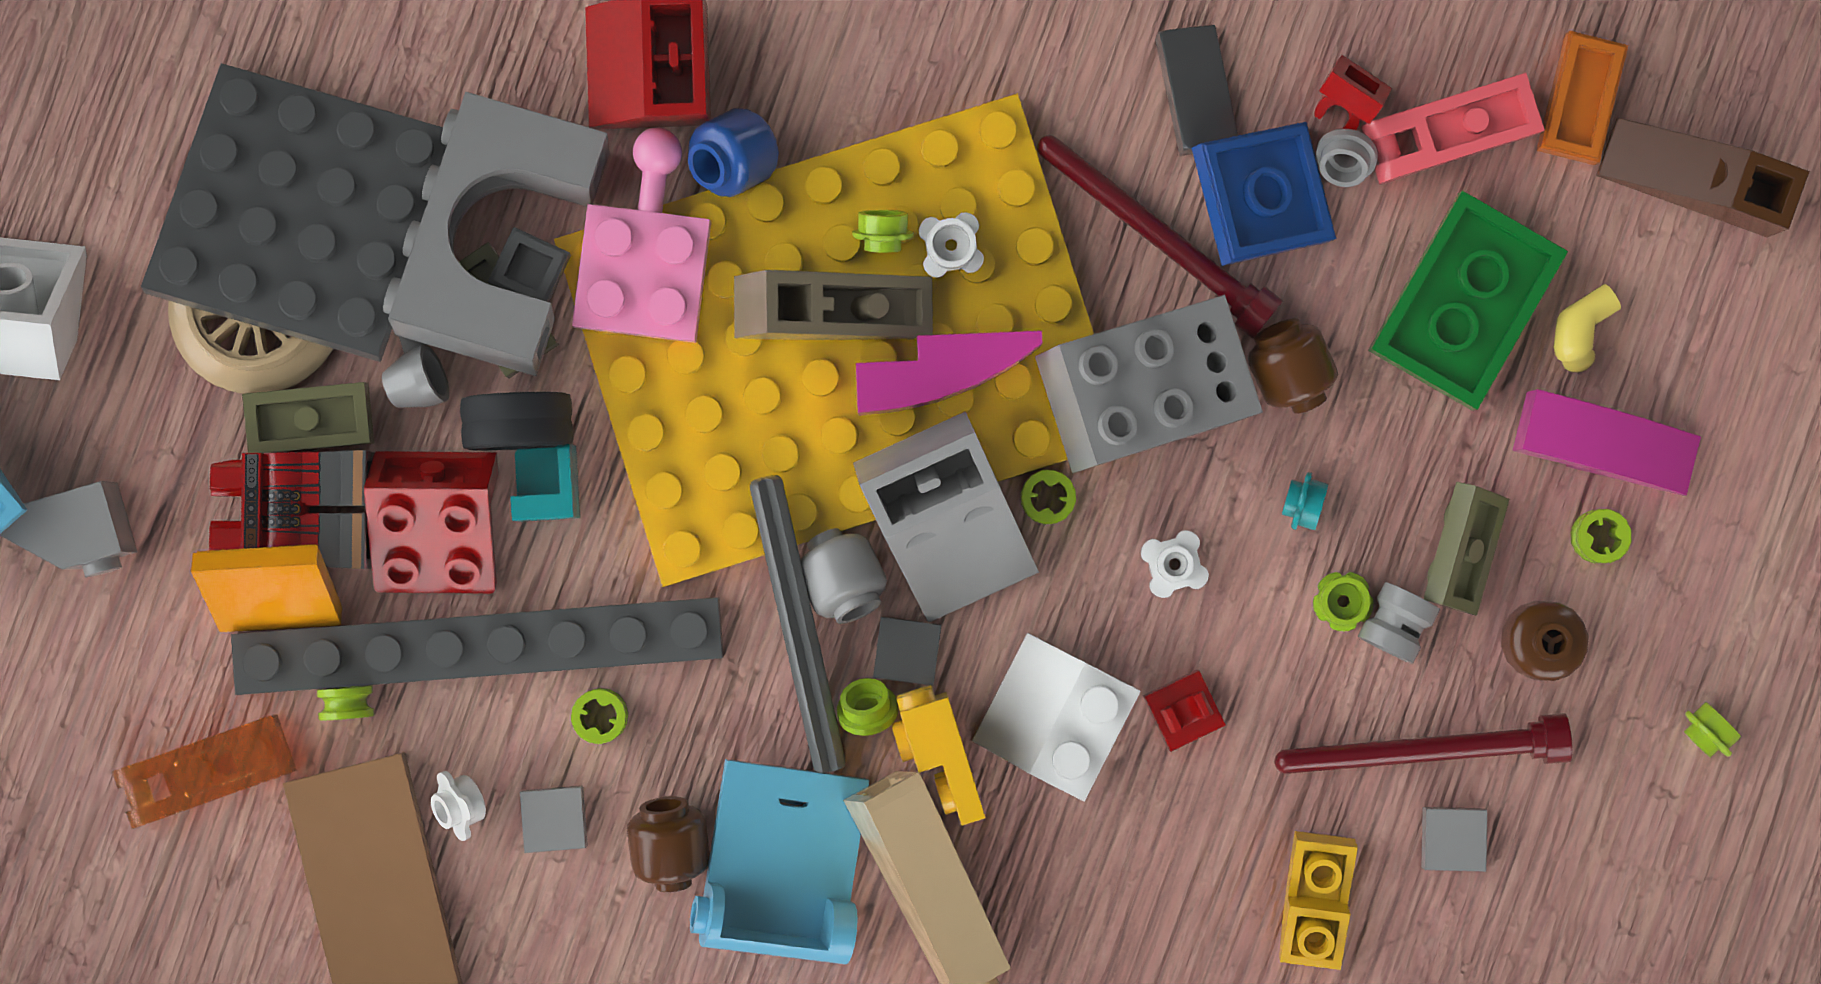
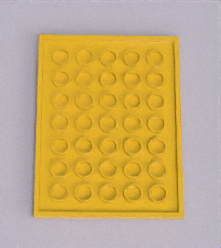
[554,93,1094,587]

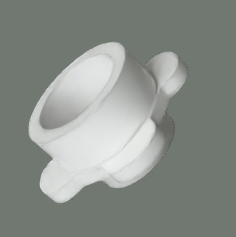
[919,212,984,278]
[1141,530,1209,598]
[431,771,486,841]

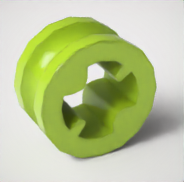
[1020,470,1076,525]
[1571,509,1632,563]
[317,685,374,721]
[571,688,629,744]

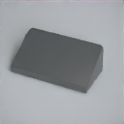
[1155,25,1238,156]

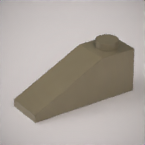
[734,270,933,340]

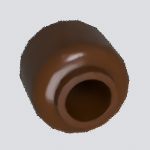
[1248,318,1338,414]
[1501,601,1589,681]
[627,796,710,892]

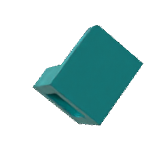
[510,444,580,522]

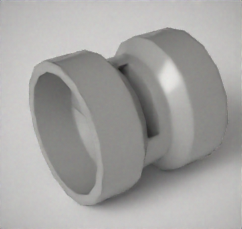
[1358,582,1440,664]

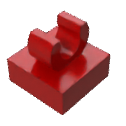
[1314,55,1392,130]
[1143,670,1226,752]

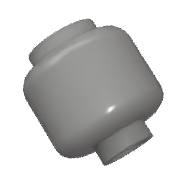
[800,528,887,624]

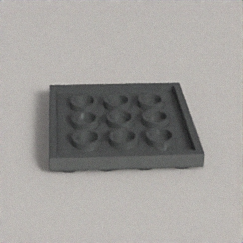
[141,63,447,362]

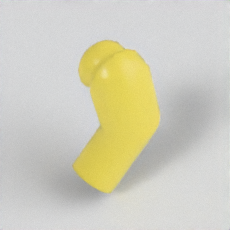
[1553,284,1621,373]

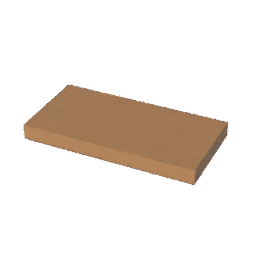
[283,752,462,984]

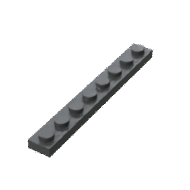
[231,597,724,695]

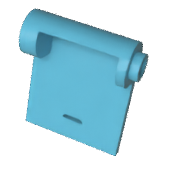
[690,759,869,965]

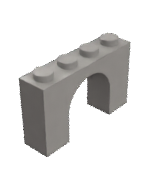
[383,91,610,376]

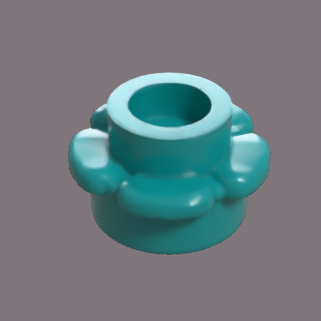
[1281,472,1329,530]

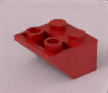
[585,0,711,129]

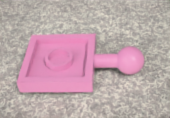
[572,128,711,343]

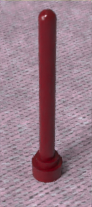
[1037,135,1283,339]
[1274,713,1572,774]

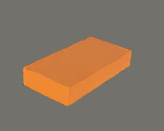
[1536,31,1629,165]

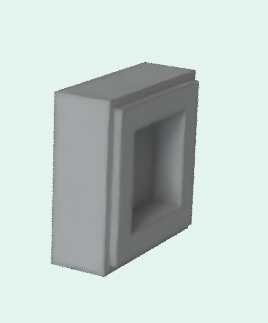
[520,786,588,853]
[1421,807,1487,872]

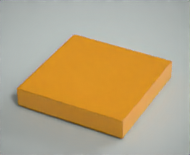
[191,544,342,632]

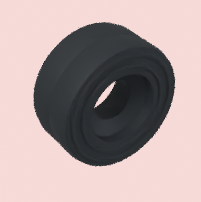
[460,392,573,451]

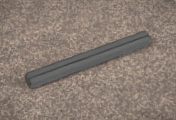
[750,475,846,773]

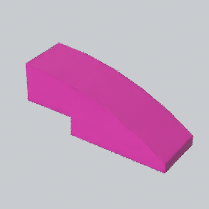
[856,331,1043,416]
[1512,389,1701,496]

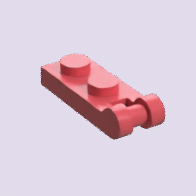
[1361,73,1545,185]

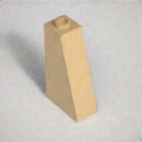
[843,771,1011,984]

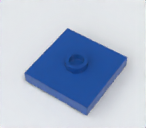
[1192,122,1336,266]

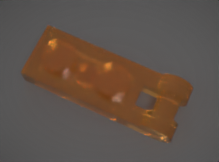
[112,714,297,829]

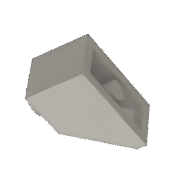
[0,481,137,578]

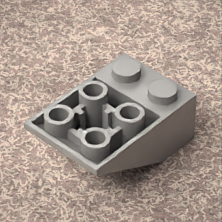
[853,411,1039,623]

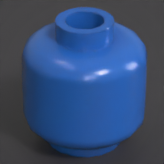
[688,108,779,197]

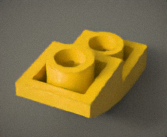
[1279,831,1358,970]

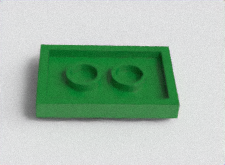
[1368,190,1568,411]

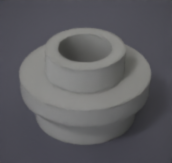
[1316,129,1378,187]

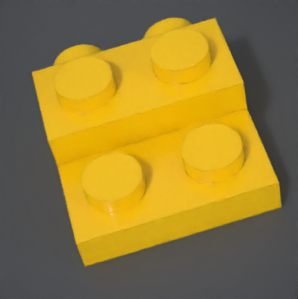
[892,685,986,826]

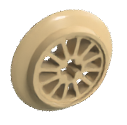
[168,301,333,394]

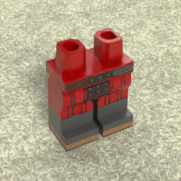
[209,450,375,569]

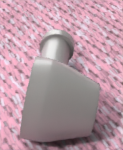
[382,336,449,408]

